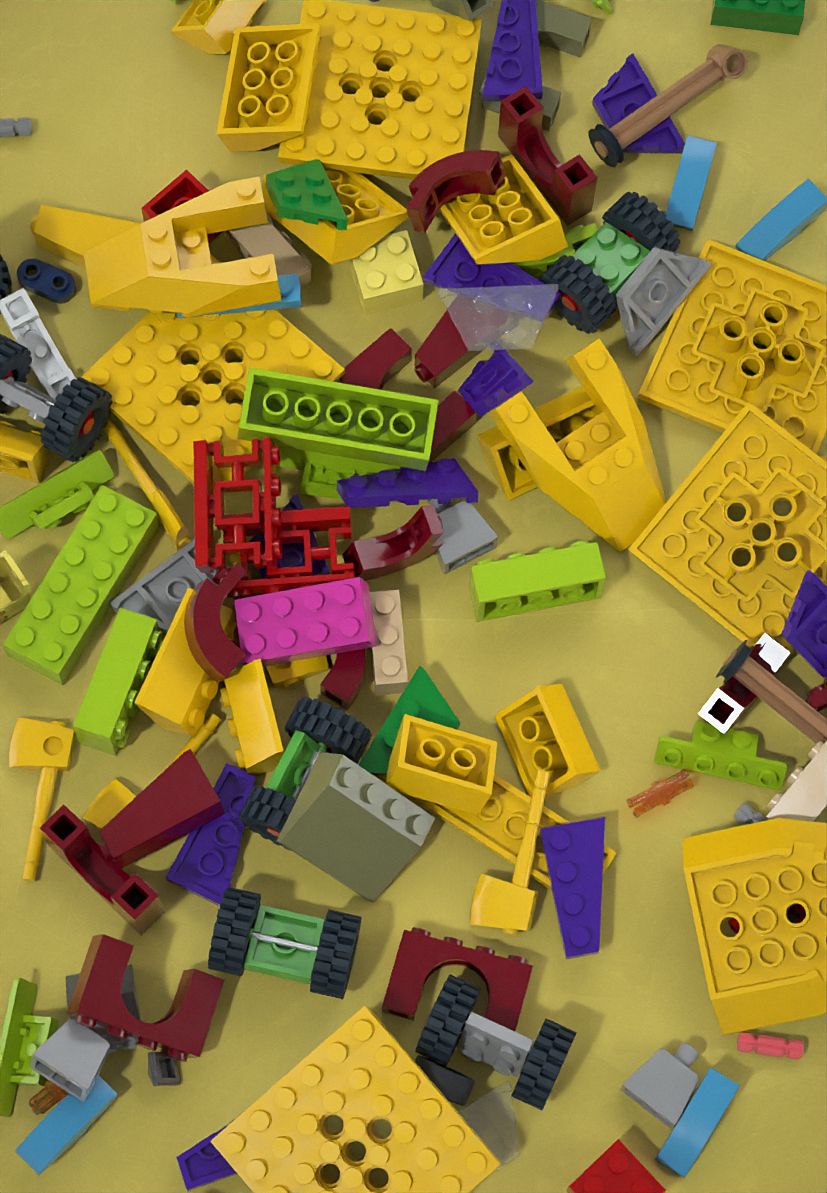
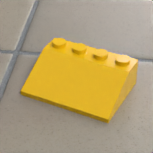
[216,23,321,152]
[440,154,568,265]
[262,168,409,265]

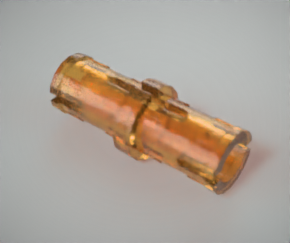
[627,769,694,818]

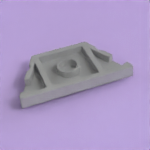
[615,247,712,356]
[109,539,218,634]

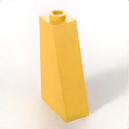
[31,205,141,269]

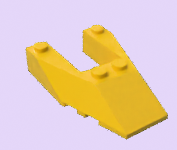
[84,176,282,317]
[488,339,667,552]

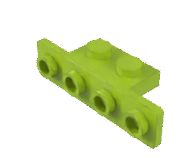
[275,445,400,500]
[0,450,114,539]
[654,721,787,790]
[0,978,59,1117]

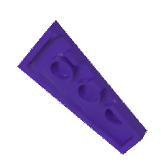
[482,0,543,102]

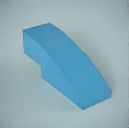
[665,135,717,231]
[735,178,827,261]
[655,1068,740,1178]
[15,1075,117,1175]

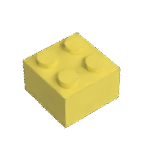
[348,230,424,314]

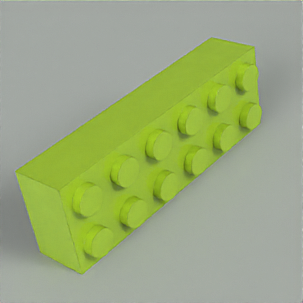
[237,367,438,471]
[3,485,160,685]

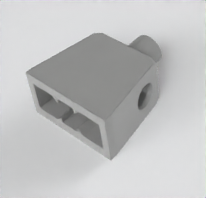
[429,499,498,575]
[30,1019,110,1103]
[620,1042,700,1129]

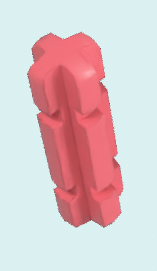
[737,1032,804,1059]

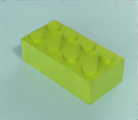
[469,541,606,622]
[73,607,163,756]

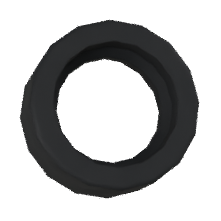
[415,1055,475,1106]

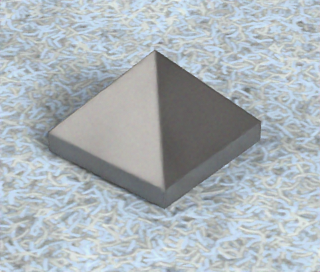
[148,1052,180,1086]

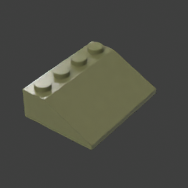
[277,752,435,902]

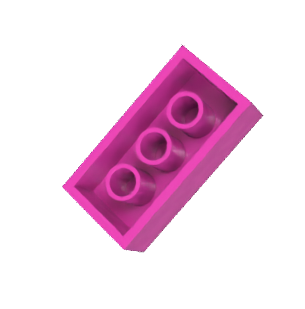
[234,577,377,667]

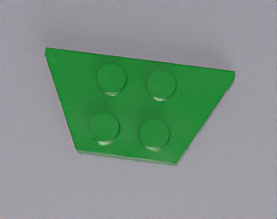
[265,159,348,230]
[359,666,460,777]

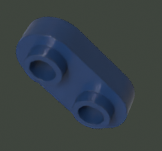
[17,259,76,304]

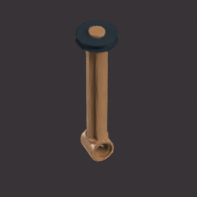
[588,44,748,167]
[716,640,827,743]

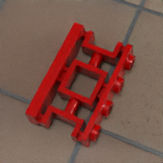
[193,437,283,573]
[223,506,355,600]

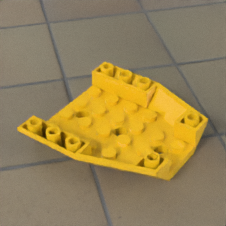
[682,818,827,1035]

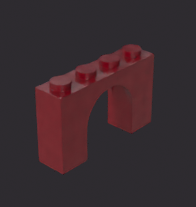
[498,86,598,226]
[338,328,477,463]
[40,804,165,936]
[382,927,533,1031]
[67,934,225,1062]

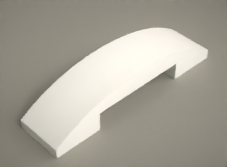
[0,288,76,399]

